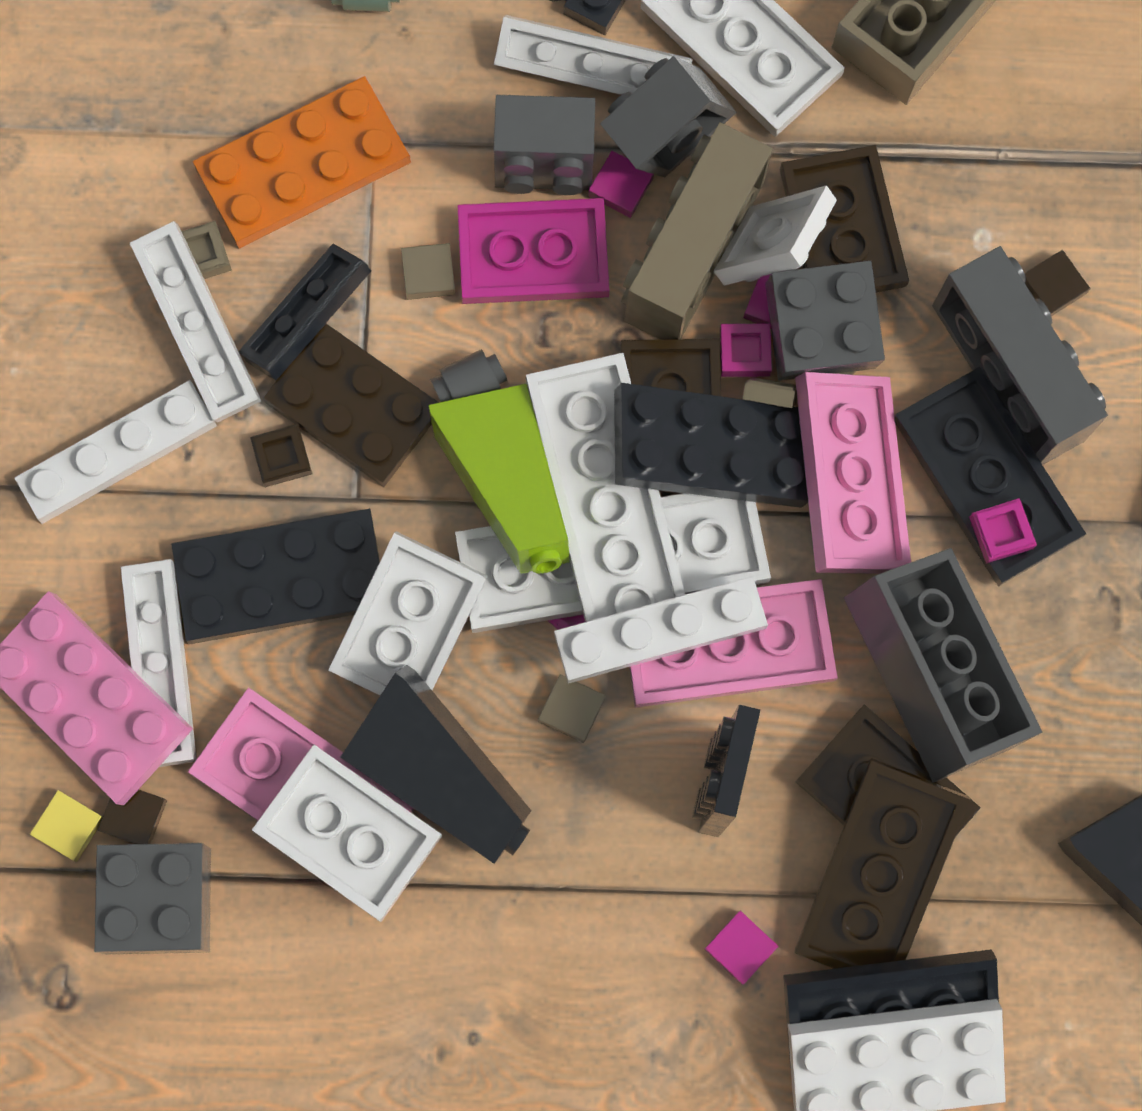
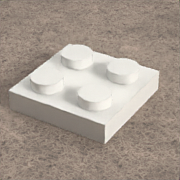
[714,185,837,286]

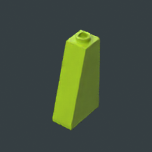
[429,384,570,574]

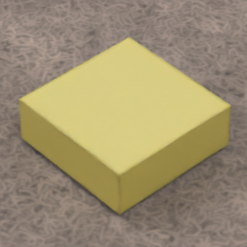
[30,790,103,862]

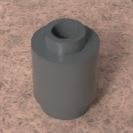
[430,349,508,402]

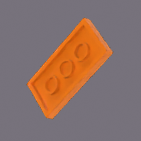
[193,76,411,249]

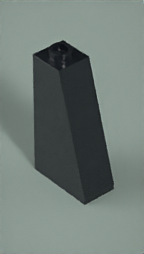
[340,665,532,864]
[1058,795,1142,926]

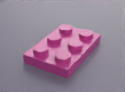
[458,198,610,304]

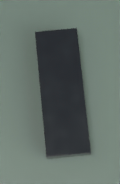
[238,243,371,381]

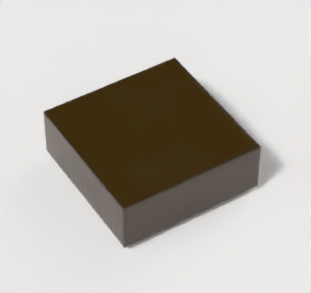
[1024,249,1091,316]
[250,424,313,488]
[98,789,167,844]

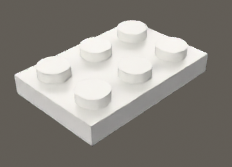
[328,531,488,695]
[252,745,442,922]

